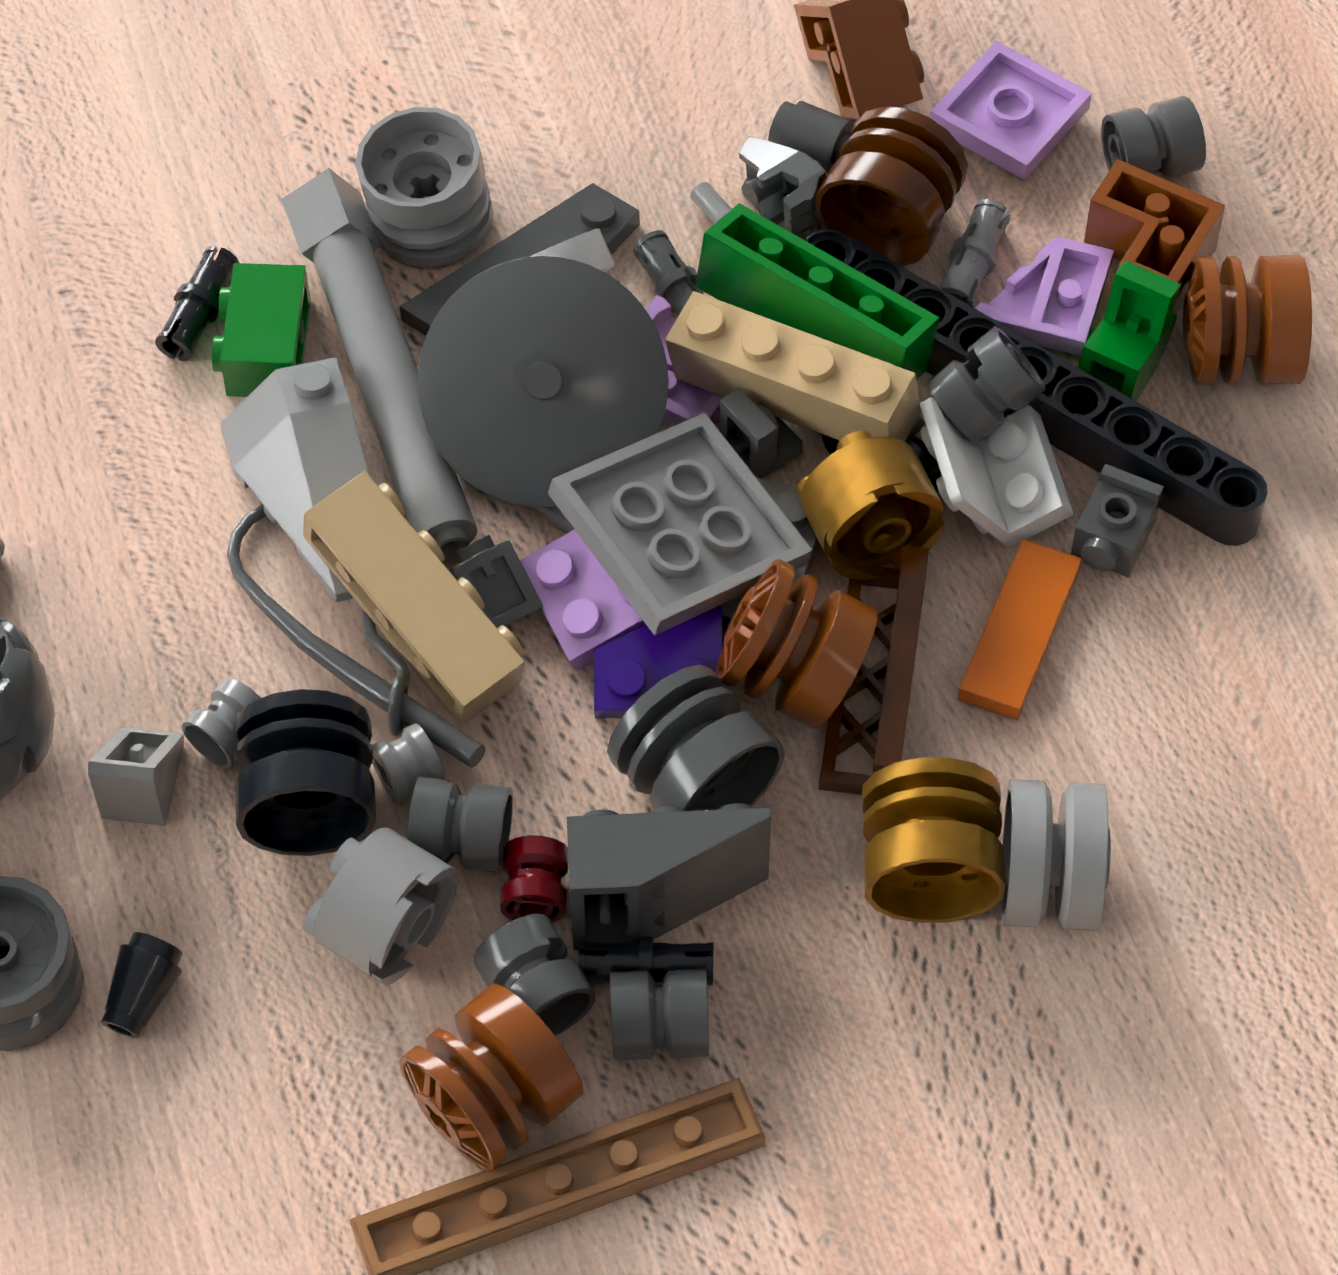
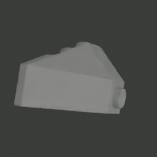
[220,357,370,602]

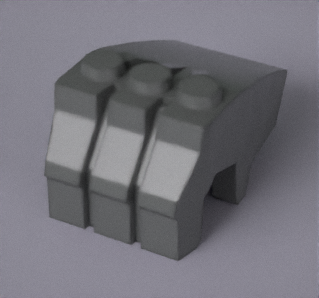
[739,136,826,240]

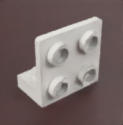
[920,397,1074,548]

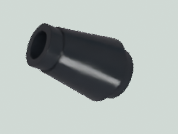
[101,932,183,1038]

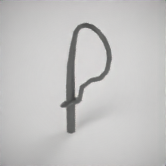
[227,504,486,768]

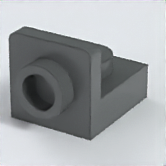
[719,388,803,479]
[449,535,543,628]

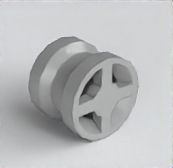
[371,723,445,804]

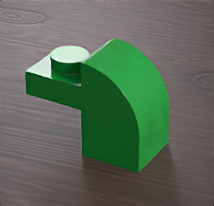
[1078,260,1181,401]

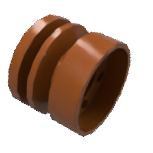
[1183,255,1312,385]
[715,559,878,729]
[399,983,584,1172]

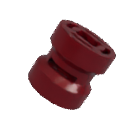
[500,835,569,923]

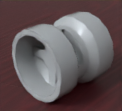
[182,678,261,768]

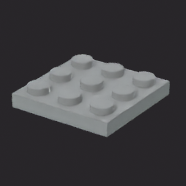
[548,413,813,636]

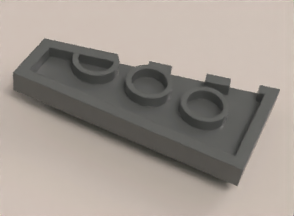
[400,183,640,336]

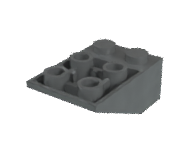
[567,803,771,950]

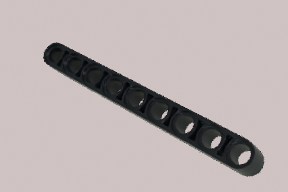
[805,229,1267,546]

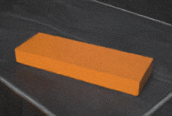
[957,539,1082,721]

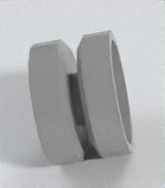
[1001,779,1111,931]

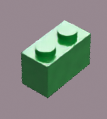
[212,263,311,397]

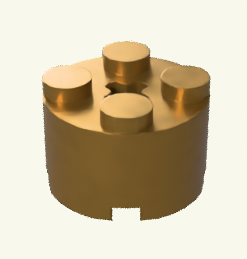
[796,431,945,580]

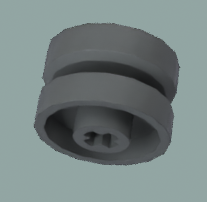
[0,876,84,1051]

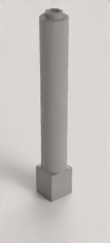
[281,168,477,559]

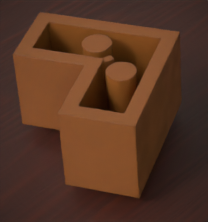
[794,0,924,120]
[1084,159,1225,314]

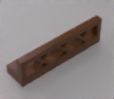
[819,545,929,795]

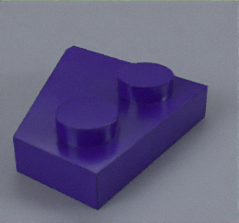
[594,605,722,718]

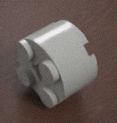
[303,827,457,985]

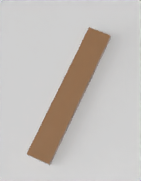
[349,1077,765,1275]

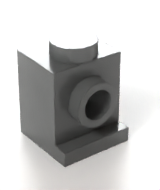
[1071,464,1164,577]

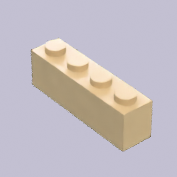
[665,291,922,442]
[303,470,525,727]

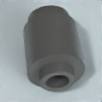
[768,101,854,174]

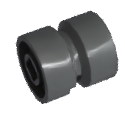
[1101,96,1206,178]
[927,326,1045,444]
[407,777,513,873]
[473,914,596,1036]
[610,969,709,1060]

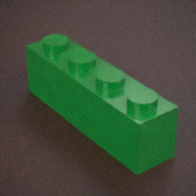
[695,203,939,380]

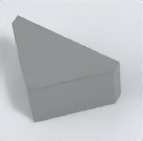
[88,727,184,826]

